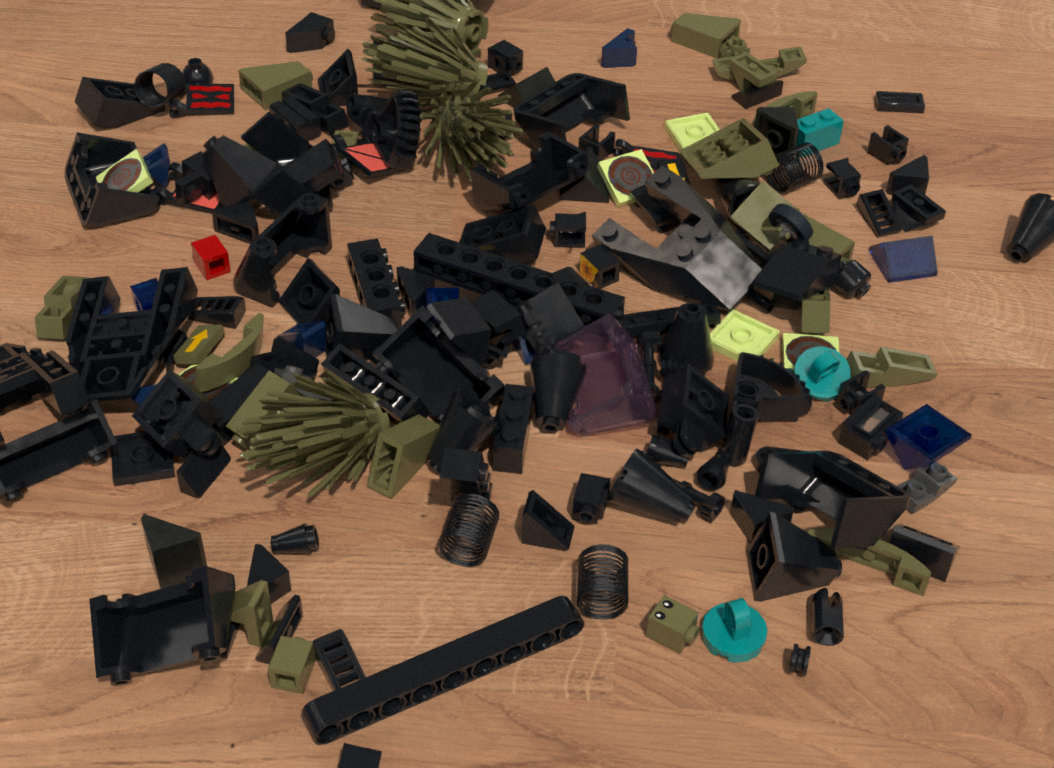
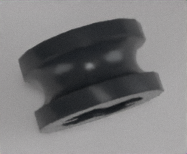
[789,643,811,676]

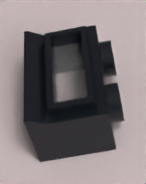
[838,393,904,461]

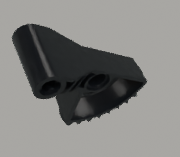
[346,90,422,170]
[721,352,812,466]

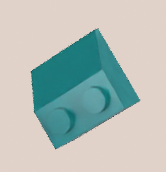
[796,108,844,157]

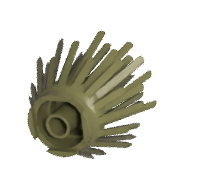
[371,0,488,55]
[361,16,488,115]
[420,78,523,182]
[237,371,389,497]

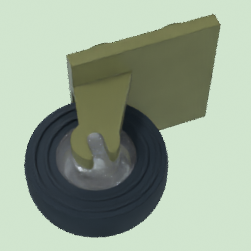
[729,181,813,251]

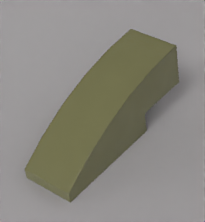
[35,275,89,339]
[846,347,937,388]

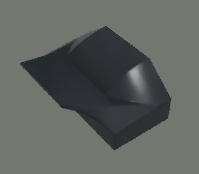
[891,184,946,232]

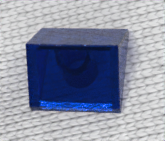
[869,236,938,283]
[886,404,972,470]

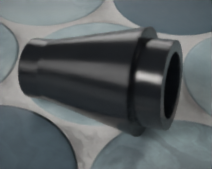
[646,435,689,468]
[697,451,732,491]
[271,523,319,554]

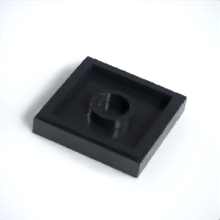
[111,431,175,486]

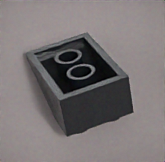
[75,77,166,128]
[459,204,546,263]
[752,238,842,302]

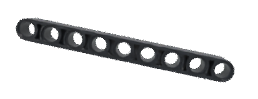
[301,596,585,745]

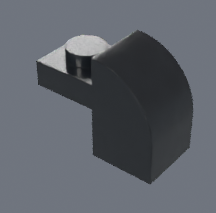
[175,151,217,206]

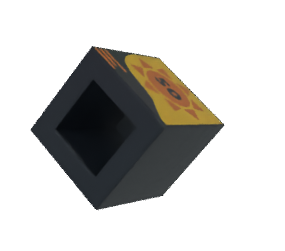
[579,244,620,289]

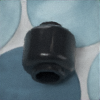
[833,260,871,299]

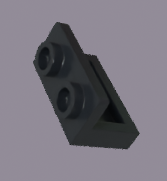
[249,337,319,381]

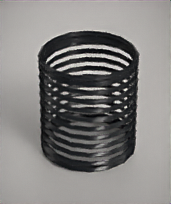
[134,63,185,108]
[767,142,824,193]
[438,494,499,567]
[577,544,629,619]

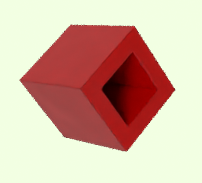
[191,235,231,281]

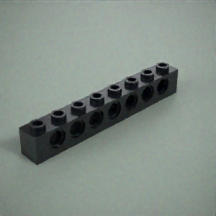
[413,233,625,338]

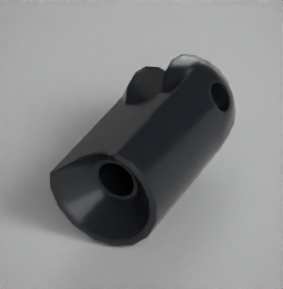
[812,588,844,646]

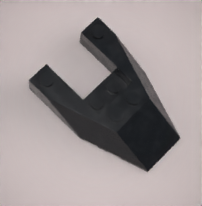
[592,165,763,312]
[66,267,198,402]
[0,343,90,442]

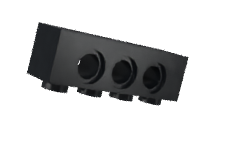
[347,238,406,327]
[321,343,430,425]

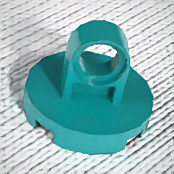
[794,347,851,402]
[701,598,768,663]

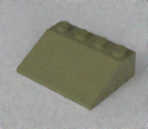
[679,118,779,179]

